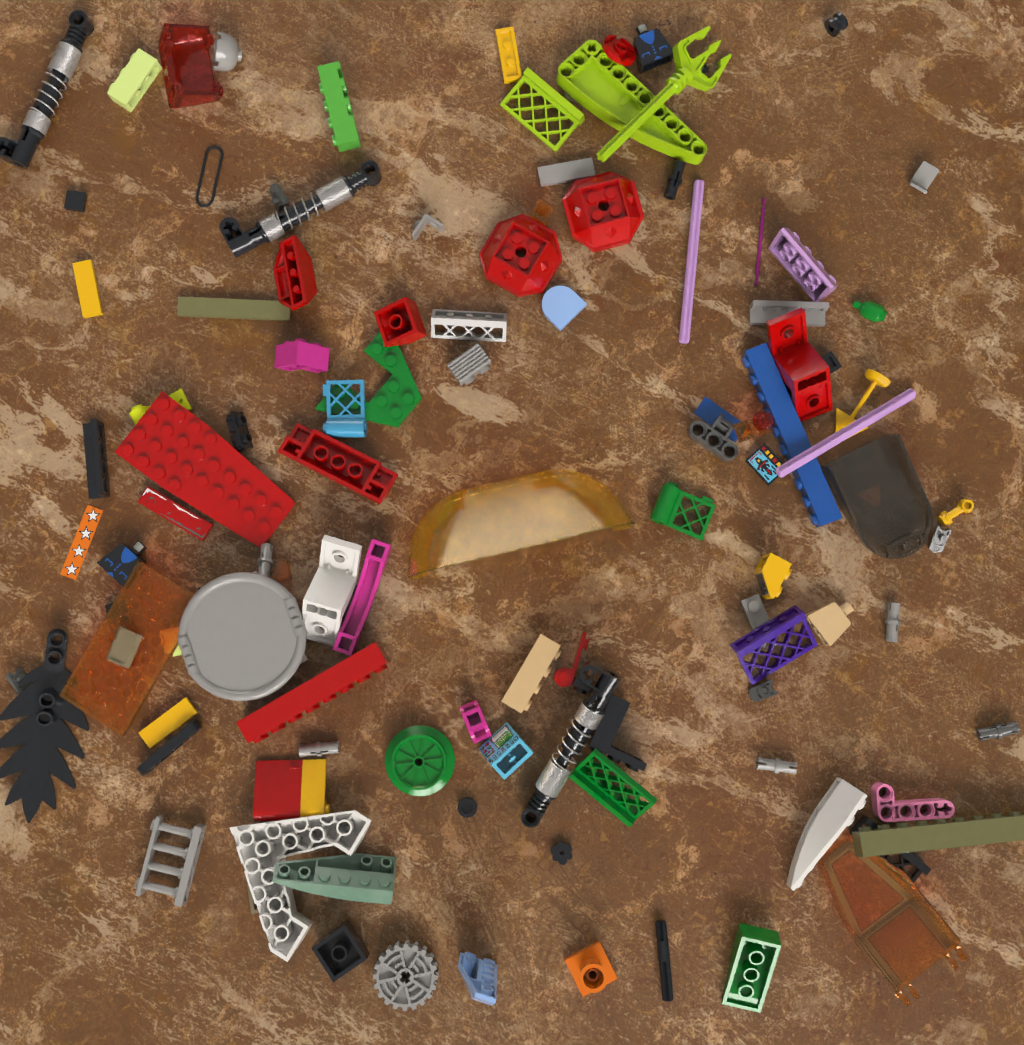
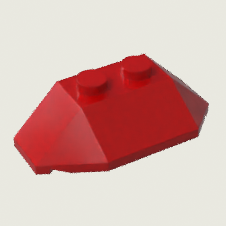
[273,235,318,310]

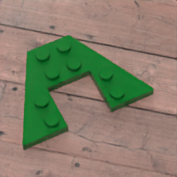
[315,332,422,428]

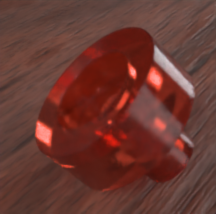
[753,411,774,430]

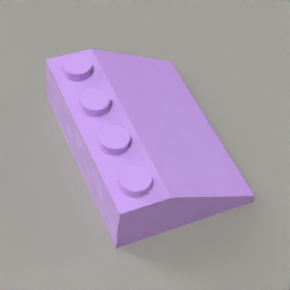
[768,227,838,302]

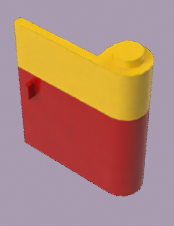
[253,759,330,822]

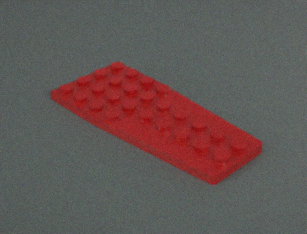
[115,391,295,547]

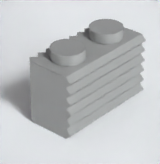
[447,343,491,386]

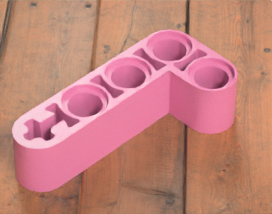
[871,782,955,822]

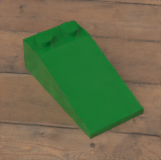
[721,923,782,1013]

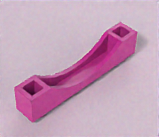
[332,539,392,656]

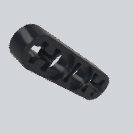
[137,719,203,776]

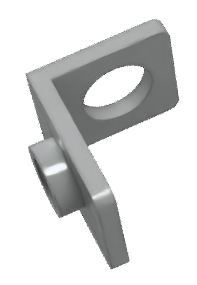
[909,161,939,194]
[412,213,444,241]

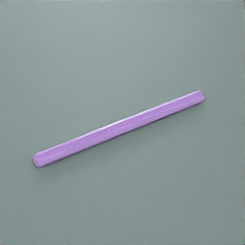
[679,180,704,344]
[776,388,916,478]

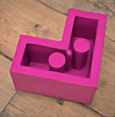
[274,338,329,373]

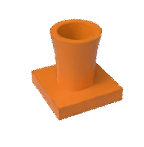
[564,941,618,997]

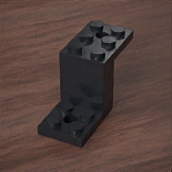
[572,677,647,772]

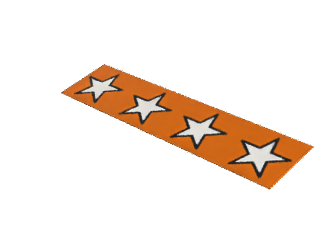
[60,505,103,580]

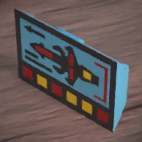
[745,443,783,486]

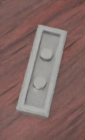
[537,157,595,187]

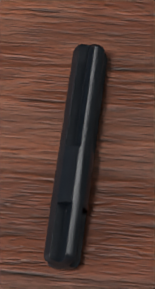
[655,920,674,1002]

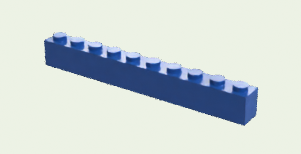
[741,343,843,528]

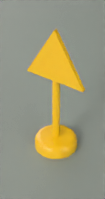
[835,369,891,439]

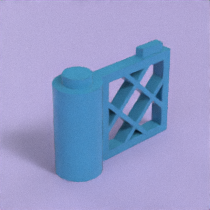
[323,380,367,438]

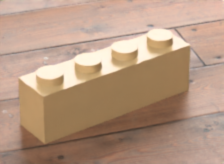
[501,634,562,713]

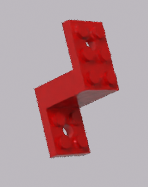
[766,307,833,422]

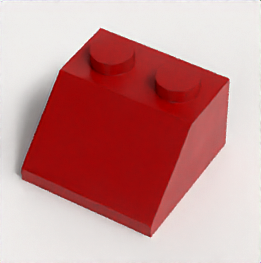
[374,297,427,347]

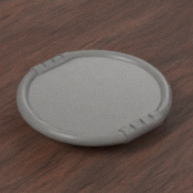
[177,572,308,701]

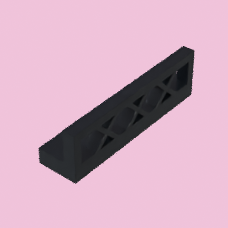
[82,419,110,500]
[849,815,931,885]

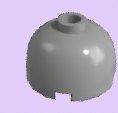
[212,31,242,72]

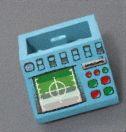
[478,722,534,780]

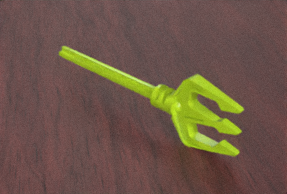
[596,26,732,162]

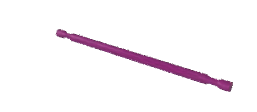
[754,198,766,286]

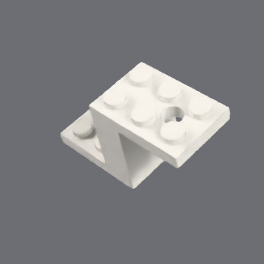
[302,535,362,647]

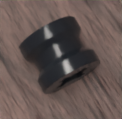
[824,12,848,37]

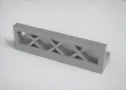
[749,300,829,327]
[431,309,508,342]

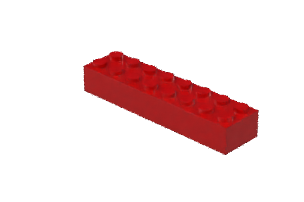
[236,642,390,744]

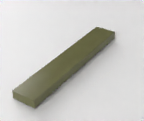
[177,296,292,321]

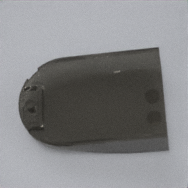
[820,434,933,559]

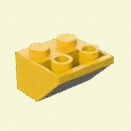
[754,553,792,600]

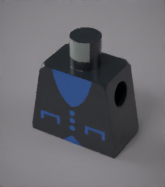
[633,24,673,74]
[97,540,147,588]

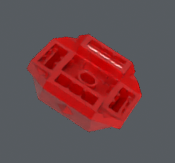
[562,171,644,253]
[479,214,562,297]

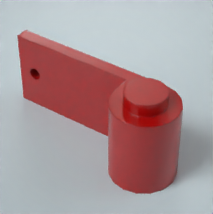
[554,632,590,687]

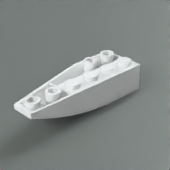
[786,777,867,891]

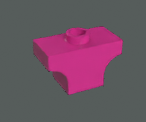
[459,700,492,744]

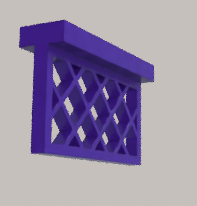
[729,605,818,685]

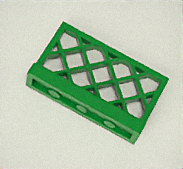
[569,748,658,827]

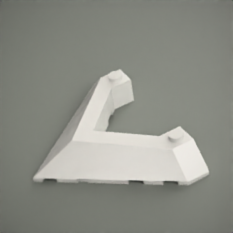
[230,810,372,962]

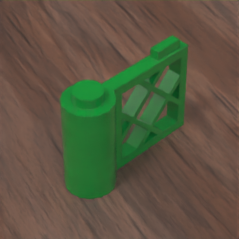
[650,481,716,541]

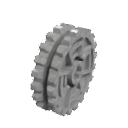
[373,940,439,1011]

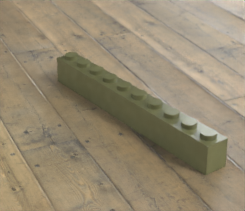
[852,811,1024,857]

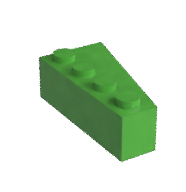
[317,61,361,152]

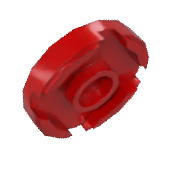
[602,35,637,66]

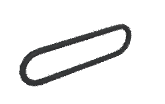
[195,146,224,207]

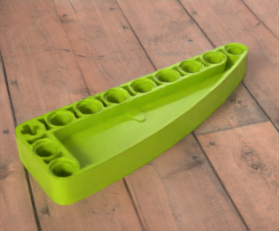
[556,40,707,165]

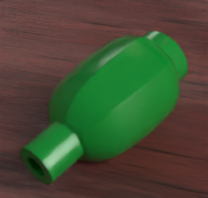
[852,300,888,322]

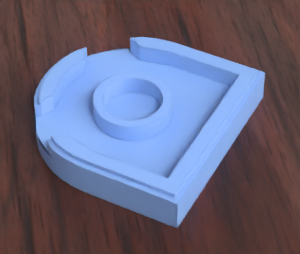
[542,286,587,331]

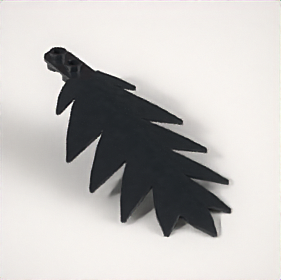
[0,628,89,823]

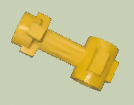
[938,499,974,526]

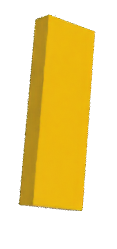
[495,26,522,84]
[72,259,103,319]
[139,697,199,749]

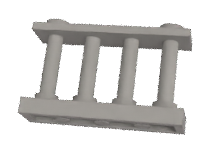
[135,814,207,907]

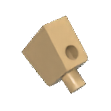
[806,601,854,646]

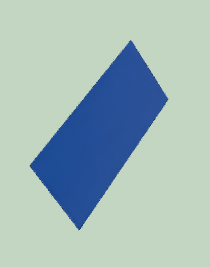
[694,396,747,442]

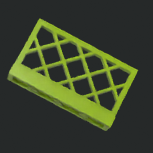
[500,67,585,153]

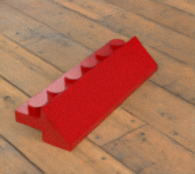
[278,423,398,504]

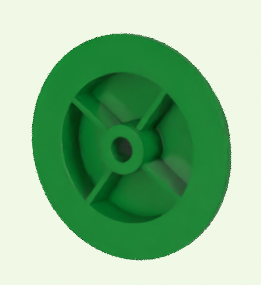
[385,725,455,796]

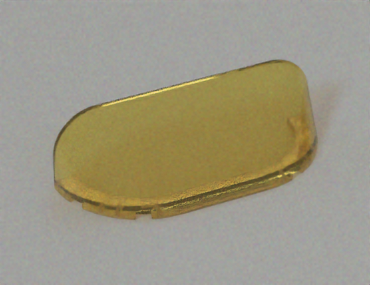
[407,469,635,580]

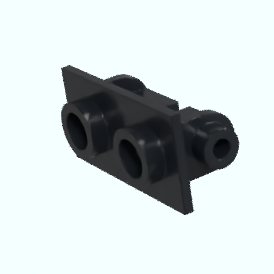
[226,411,253,452]

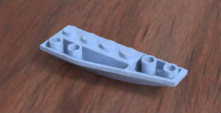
[457,952,498,1006]

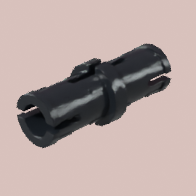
[664,160,686,200]

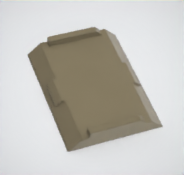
[106,625,143,669]

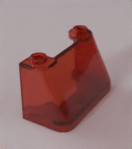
[158,23,223,109]

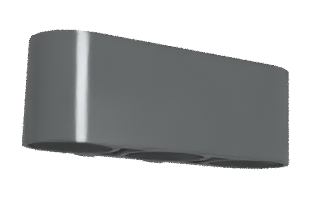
[687,414,739,462]

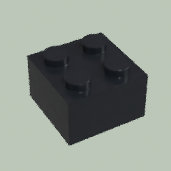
[311,920,369,982]

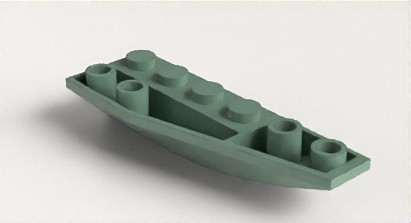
[272,853,397,905]

